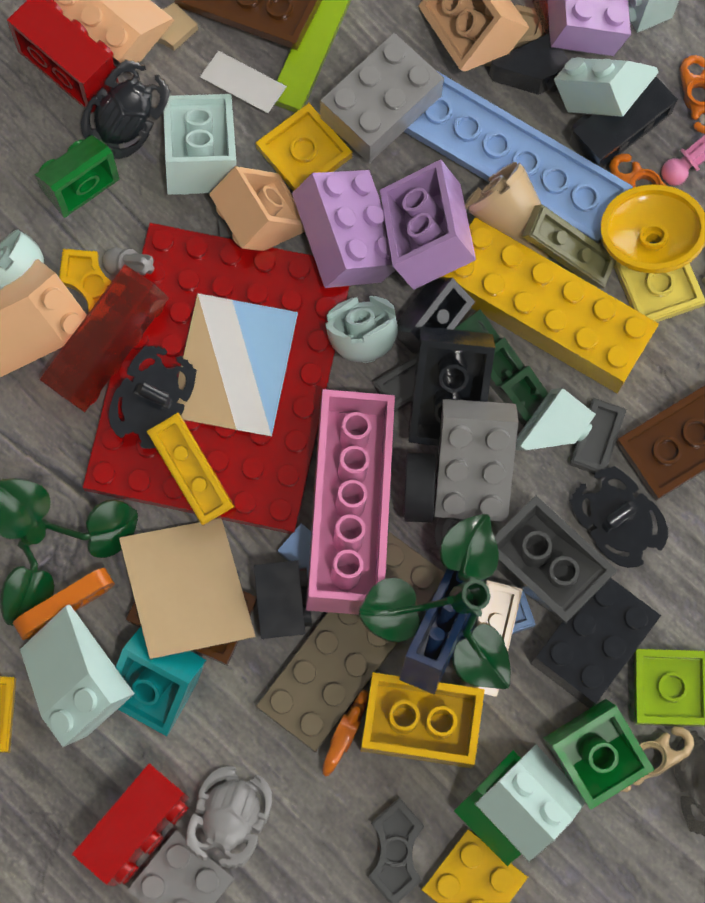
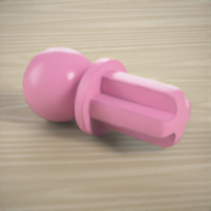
[661,135,705,186]

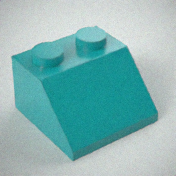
[116,627,207,736]

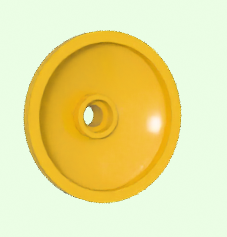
[601,184,705,274]

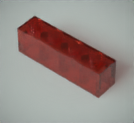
[39,265,169,412]

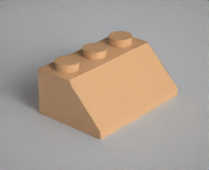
[54,0,175,63]
[418,0,530,72]

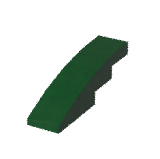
[454,309,548,426]

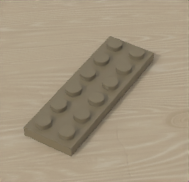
[256,532,445,752]

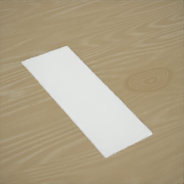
[200,51,287,113]

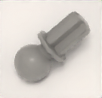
[102,247,155,277]

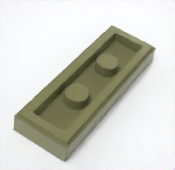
[522,204,616,288]

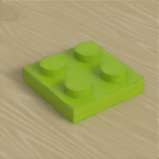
[634,649,705,727]

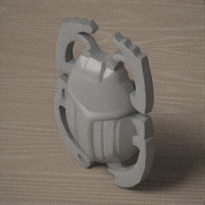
[185,766,272,868]

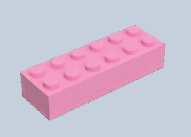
[306,389,395,615]

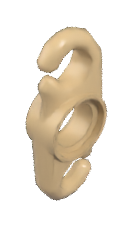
[622,726,694,792]

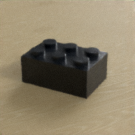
[408,326,495,446]
[531,578,661,709]

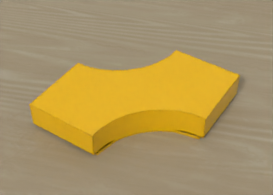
[59,249,130,324]

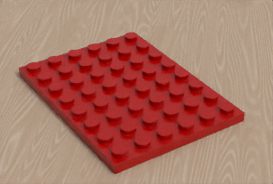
[82,223,350,534]

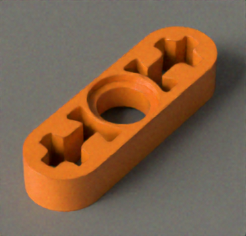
[13,568,115,640]

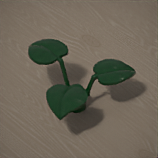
[0,478,138,626]
[358,514,511,689]

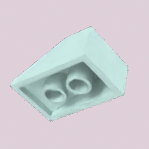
[164,94,236,195]
[20,604,135,747]
[475,744,585,862]

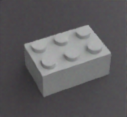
[320,33,444,163]
[434,399,518,522]

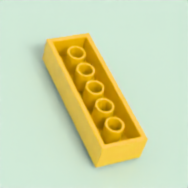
[439,217,659,394]

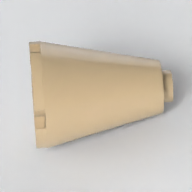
[465,162,549,258]

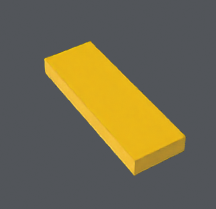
[147,413,235,526]

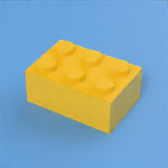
[361,672,485,768]

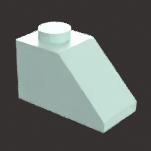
[515,388,596,450]

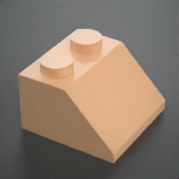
[209,166,305,251]

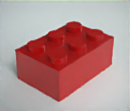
[7,0,119,114]
[72,763,190,887]

